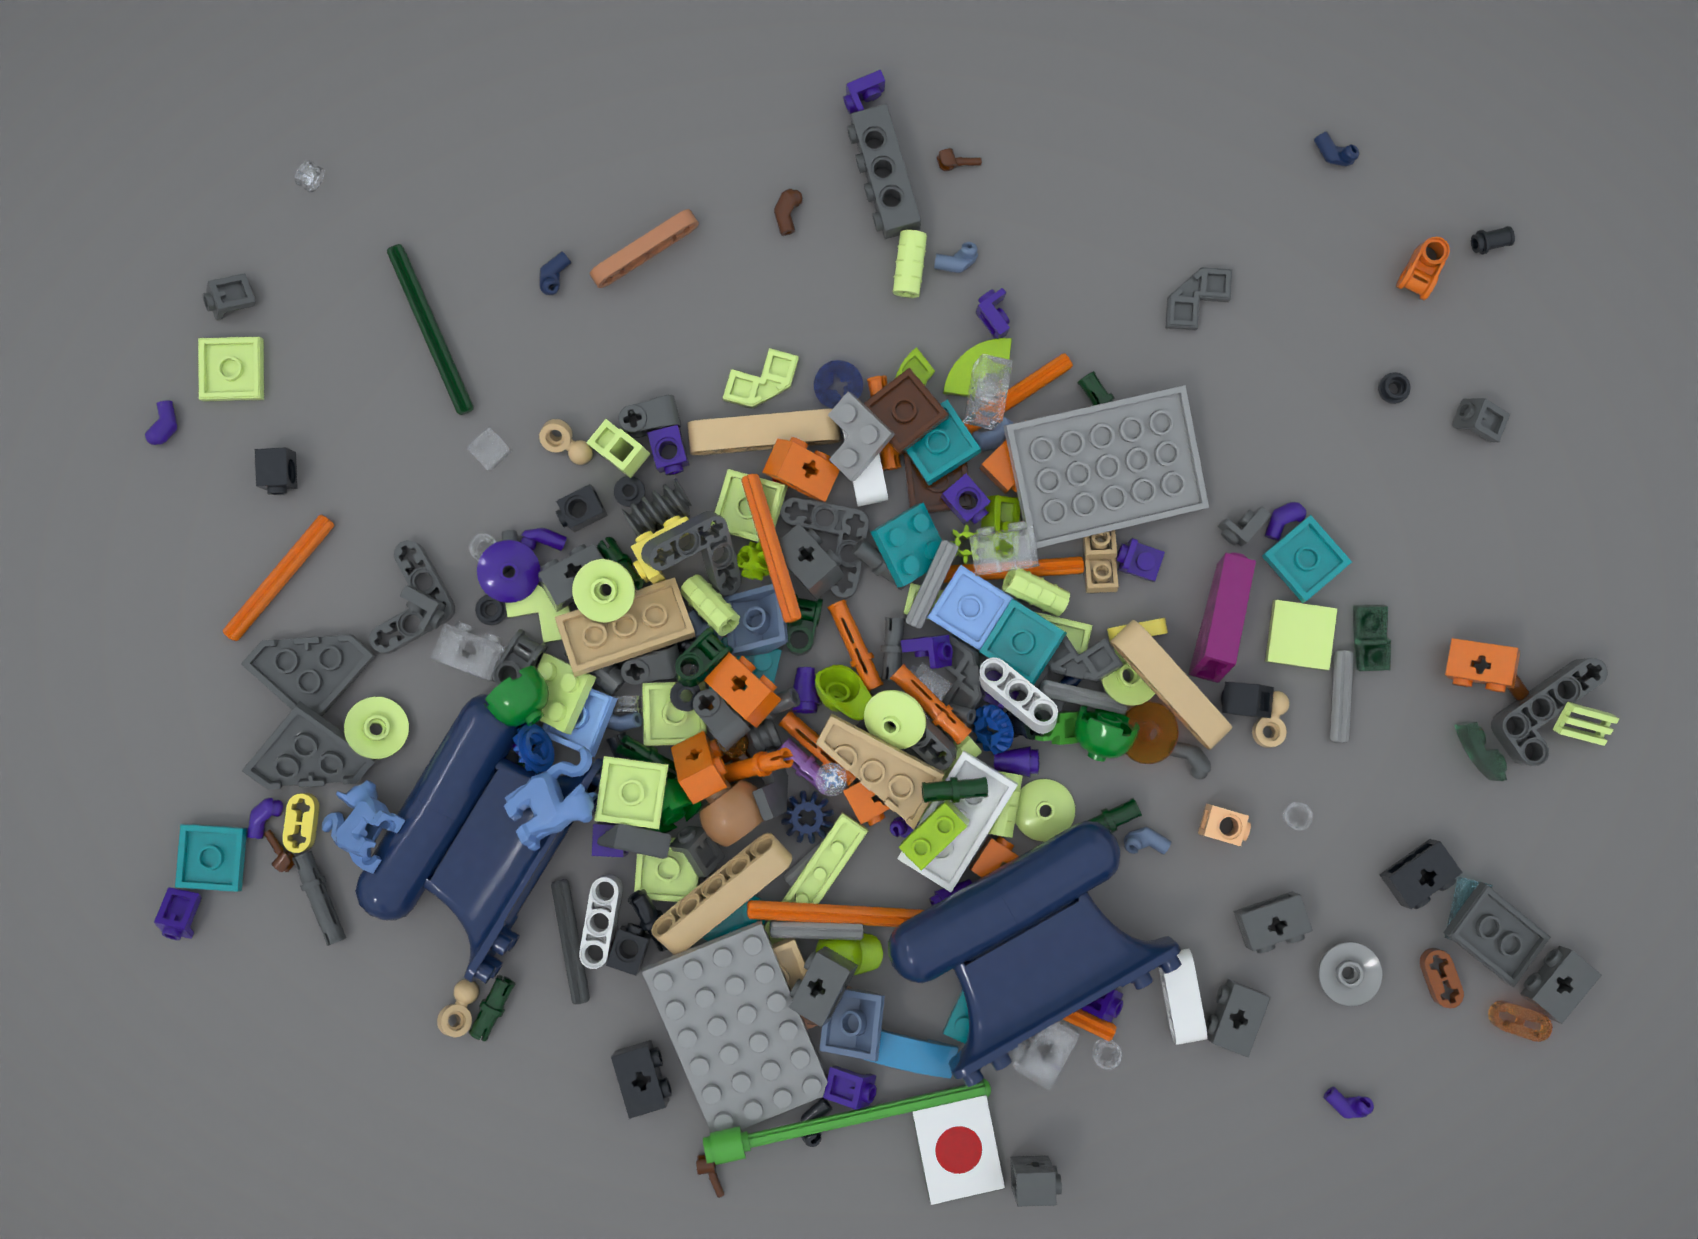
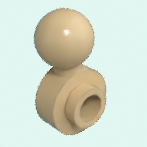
[539,419,593,465]
[1252,691,1290,748]
[437,979,479,1037]

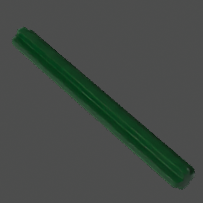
[387,244,474,415]

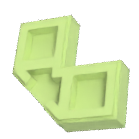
[723,348,799,409]
[505,585,571,643]

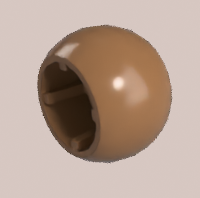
[699,779,764,847]

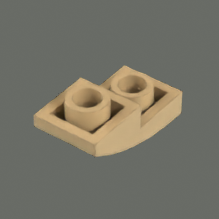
[1083,530,1119,593]

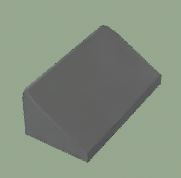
[597,824,671,859]

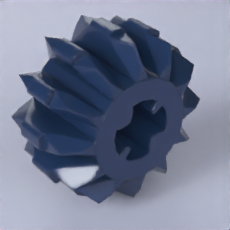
[781,790,834,844]

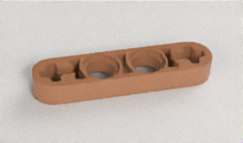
[590,209,699,288]

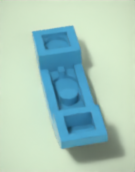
[864,1029,959,1079]

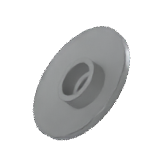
[1318,942,1383,1006]

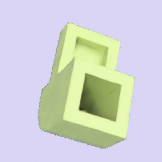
[586,419,650,478]

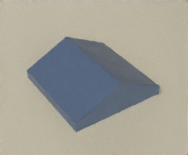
[724,584,788,656]
[819,988,885,1061]

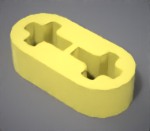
[1107,618,1168,642]
[283,793,319,853]

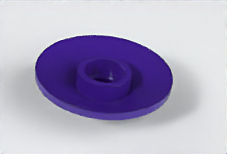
[477,540,540,603]

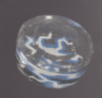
[815,763,847,796]

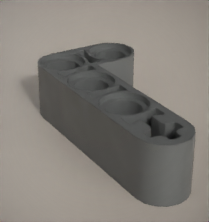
[1491,658,1608,766]

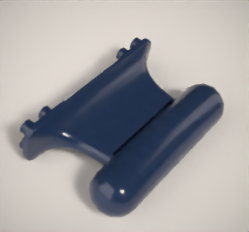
[355,694,604,984]
[888,821,1182,1087]

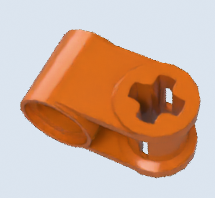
[1396,236,1450,301]

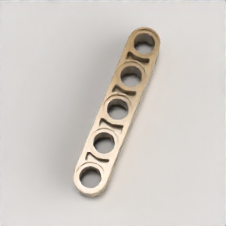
[687,409,841,455]
[1110,620,1233,750]
[651,833,792,955]

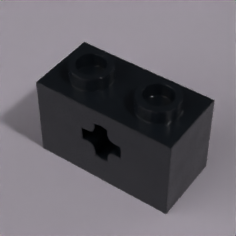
[1379,839,1463,909]
[611,1040,672,1119]

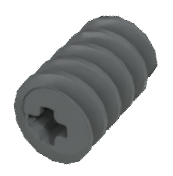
[622,478,692,537]

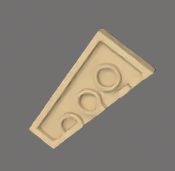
[816,713,944,830]

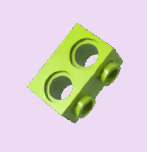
[899,800,970,871]

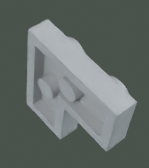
[828,392,895,481]

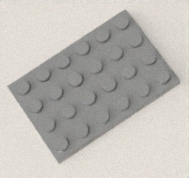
[1003,385,1209,549]
[642,920,828,1132]

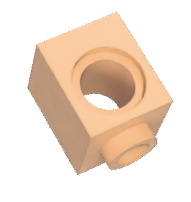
[1198,804,1251,846]

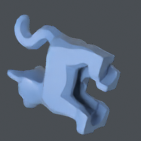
[504,747,598,851]
[322,780,405,874]

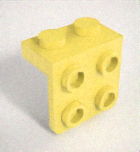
[630,515,689,584]

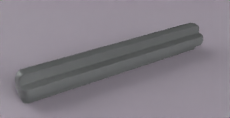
[551,879,590,1004]

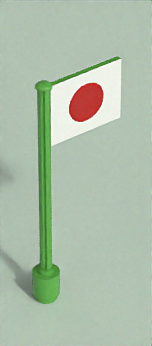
[703,1078,1005,1205]

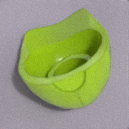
[815,665,872,721]
[815,933,883,976]

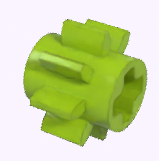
[951,525,986,564]
[737,541,770,581]

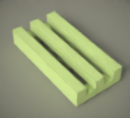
[1553,702,1619,746]

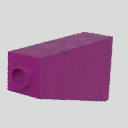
[1188,552,1256,683]

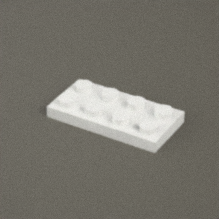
[897,751,1018,892]

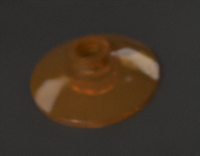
[1125,701,1179,764]

